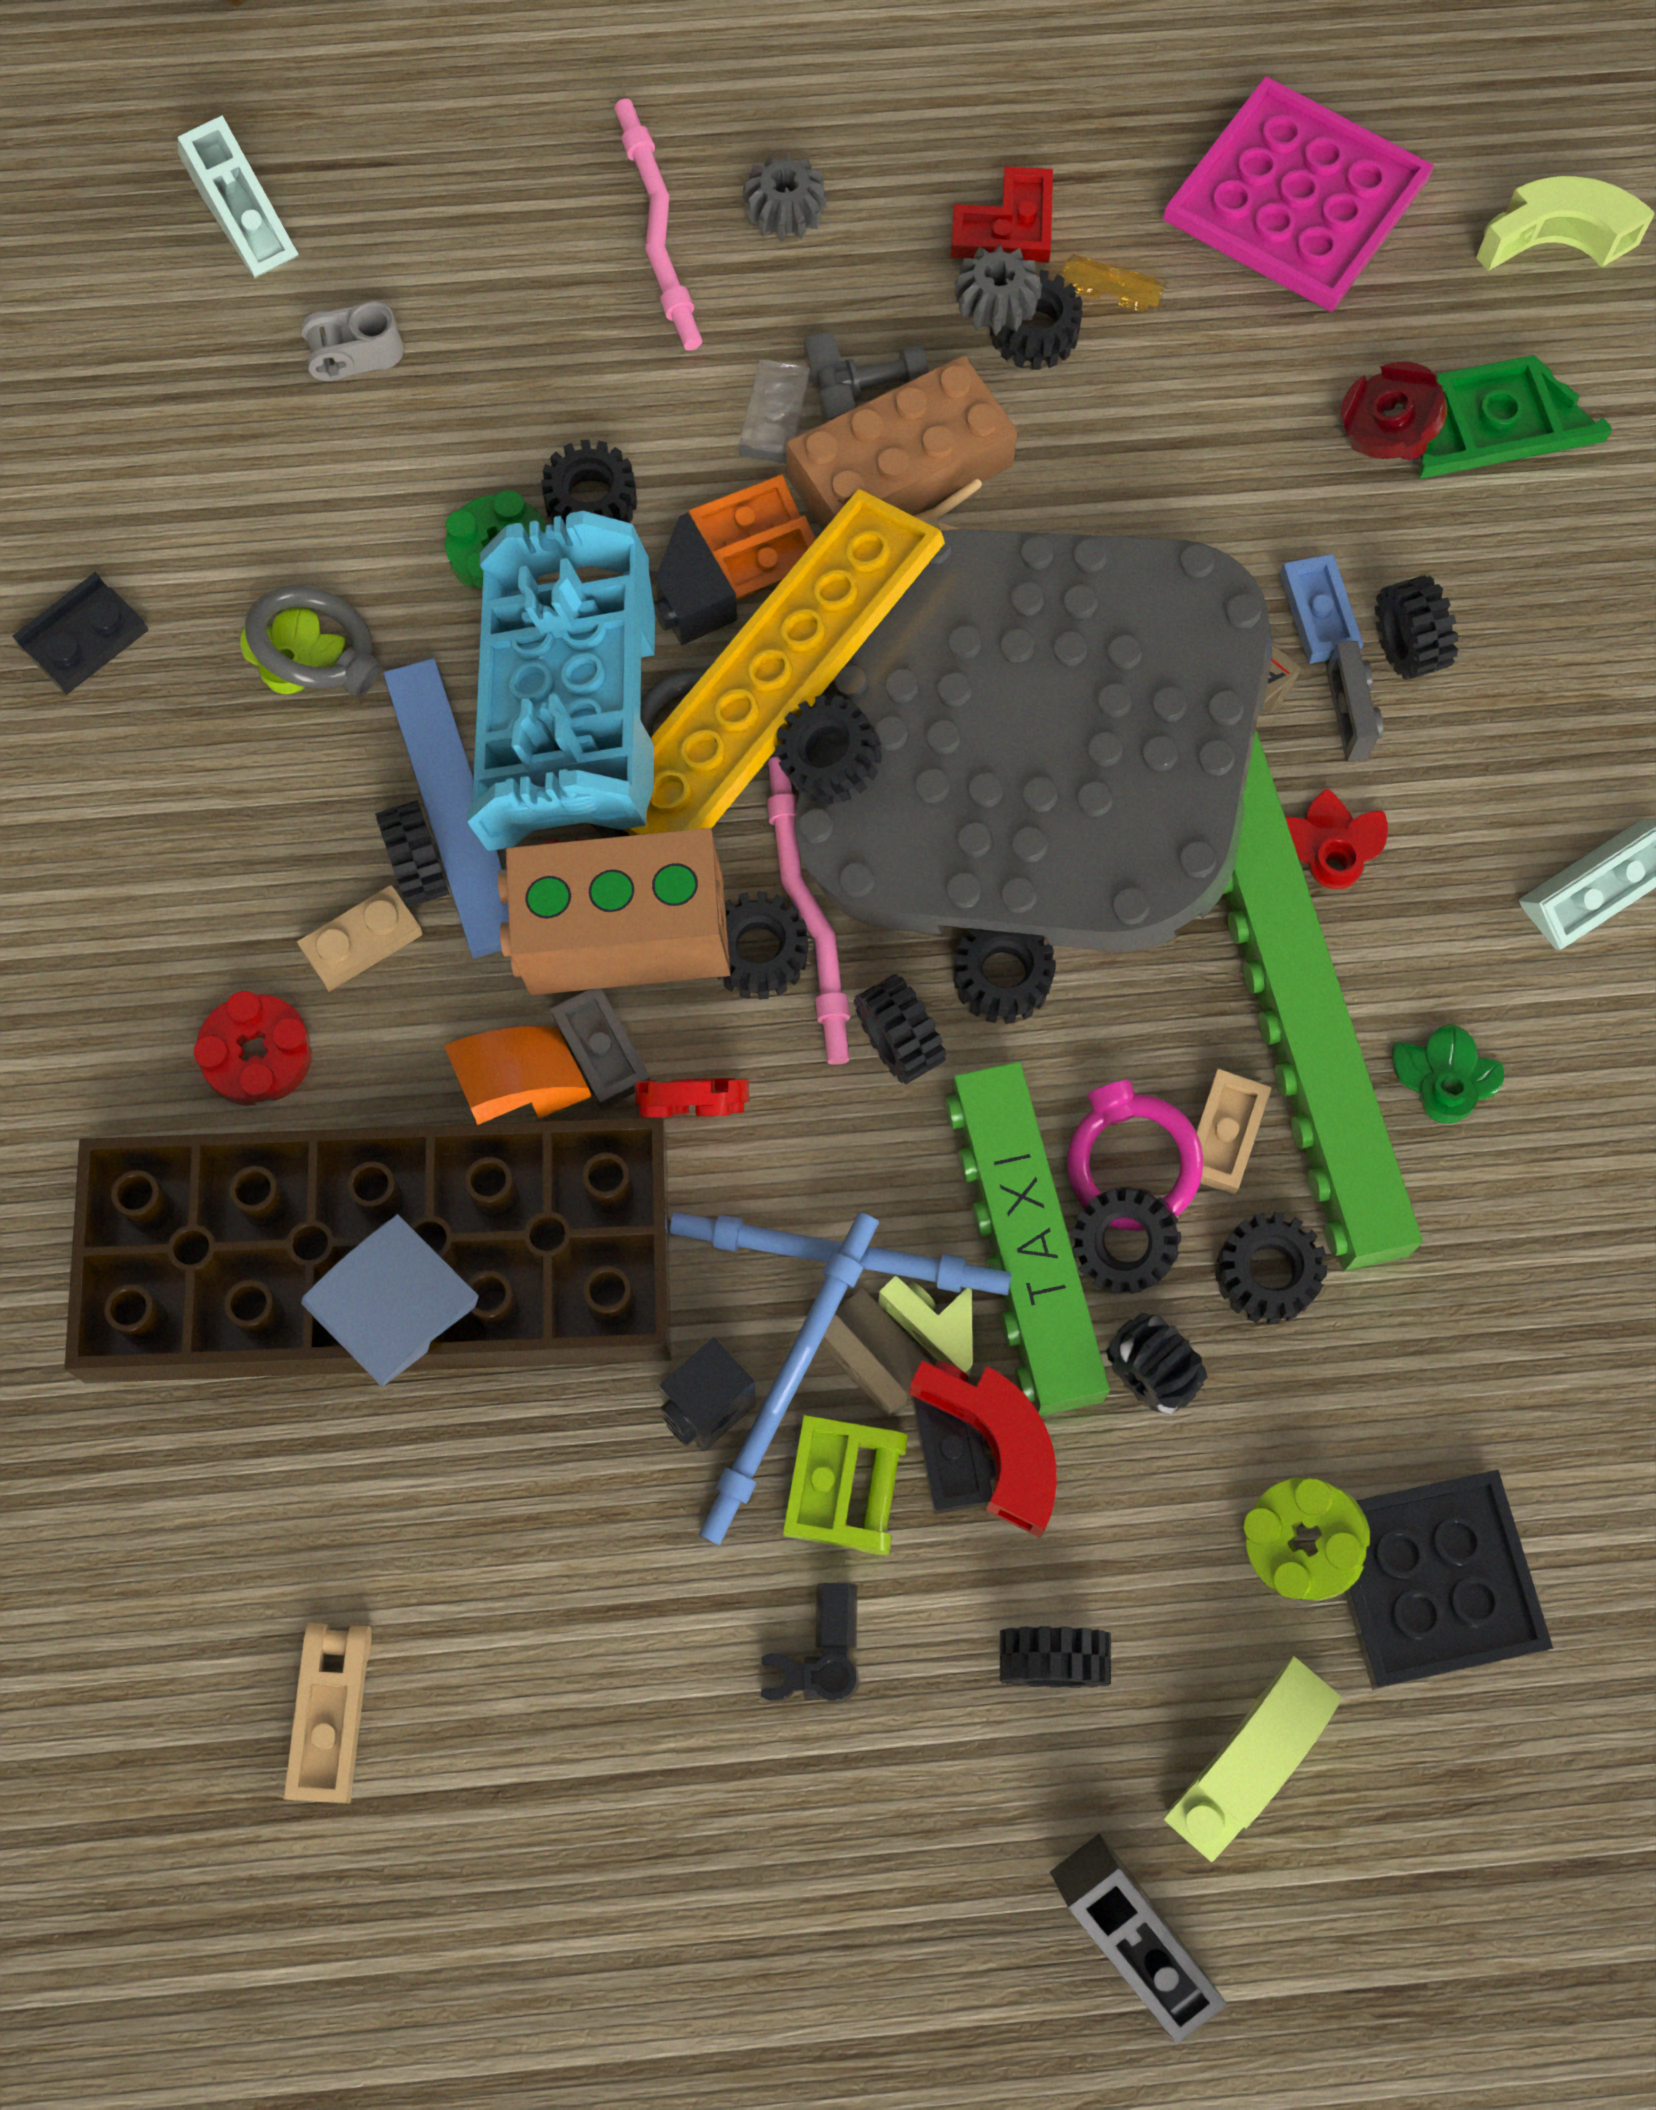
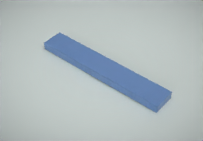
[383,658,509,959]

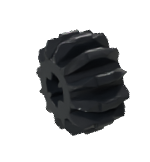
[1106,1313,1208,1415]

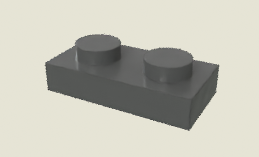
[1326,641,1383,762]
[550,988,651,1109]

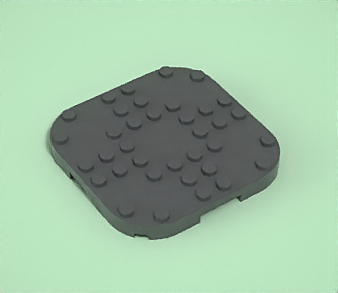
[795,529,1273,951]

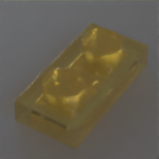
[1062,254,1168,312]

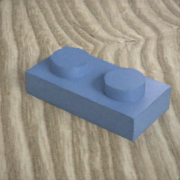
[1280,554,1363,664]

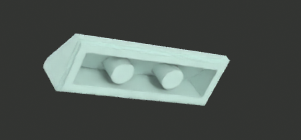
[1519,820,1656,950]

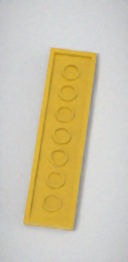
[622,488,945,836]

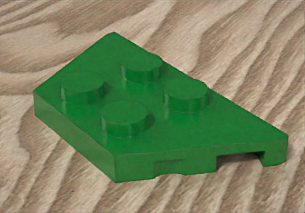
[1418,355,1612,479]

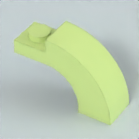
[1476,176,1655,271]
[1163,1656,1342,1862]

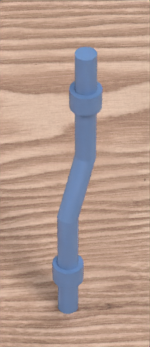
[670,1212,1012,1296]
[699,1212,879,1545]

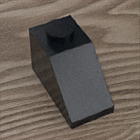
[653,512,737,646]

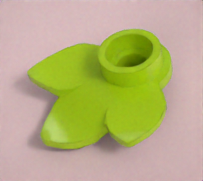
[240,607,346,694]

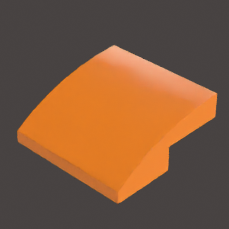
[687,474,816,600]
[443,1026,591,1125]

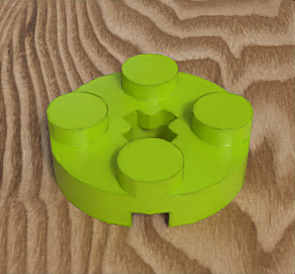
[1244,1478,1370,1601]

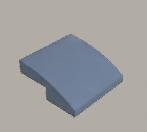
[301,1215,479,1387]

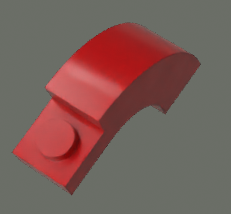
[909,1361,1057,1538]

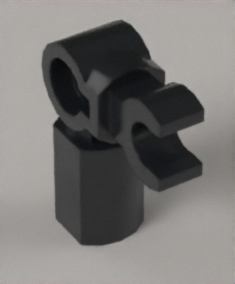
[761,1583,860,1703]

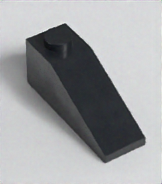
[1050,1833,1227,2044]

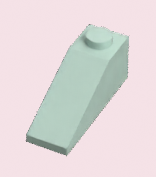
[177,116,298,279]

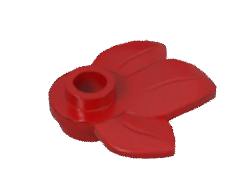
[1285,789,1388,889]

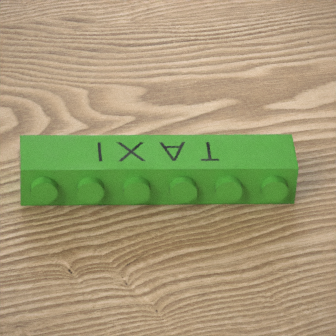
[944,1061,1110,1417]

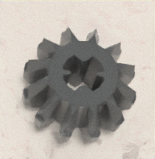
[743,152,827,242]
[954,243,1042,336]

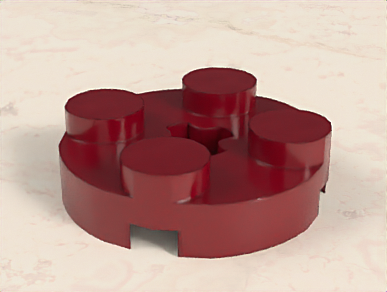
[1341,362,1448,460]

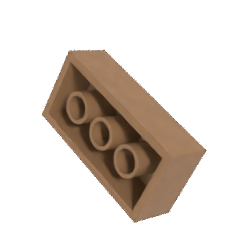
[786,355,1018,531]

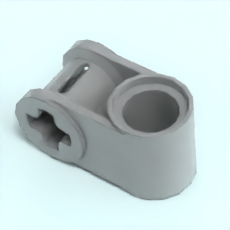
[301,301,404,381]

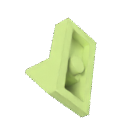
[878,1276,973,1376]

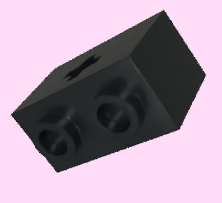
[659,1337,757,1452]

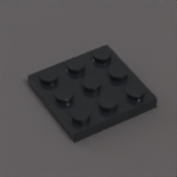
[1345,1469,1554,1690]

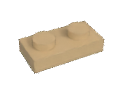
[297,885,423,992]
[1196,1069,1272,1195]

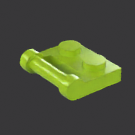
[783,1415,908,1555]

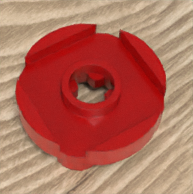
[193,991,312,1106]
[634,1078,750,1117]

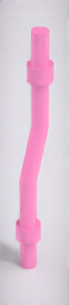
[614,99,703,351]
[767,757,850,1065]

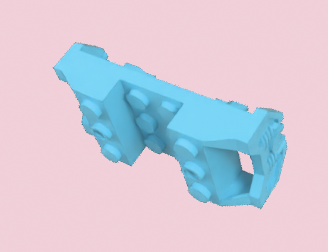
[467,511,655,851]

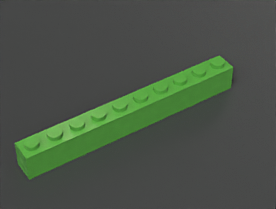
[1223,731,1423,1271]

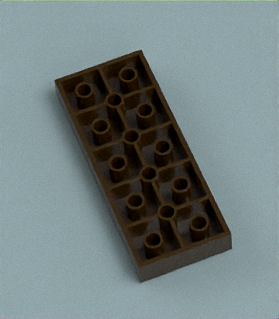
[64,1117,671,1384]

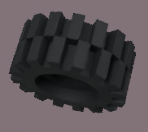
[990,270,1083,370]
[541,440,637,526]
[1375,575,1459,680]
[775,695,882,804]
[375,800,450,908]
[716,891,808,1000]
[953,928,1056,1024]
[854,974,946,1084]
[1071,1186,1181,1294]
[1215,1212,1328,1324]
[1000,1626,1111,1688]

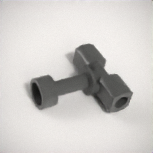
[804,332,929,423]

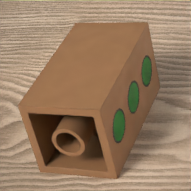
[498,828,730,995]

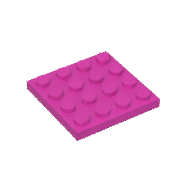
[1163,76,1434,312]

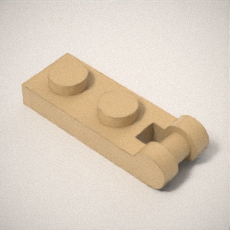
[284,1622,372,1804]

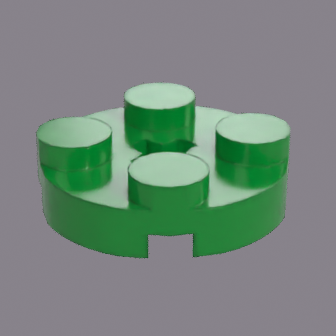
[445,490,546,589]

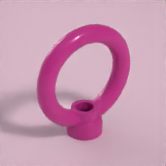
[1067,1080,1203,1231]

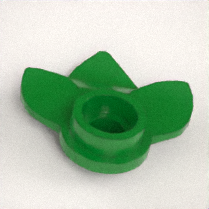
[1392,1024,1504,1124]

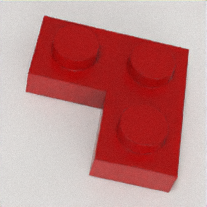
[951,166,1053,263]

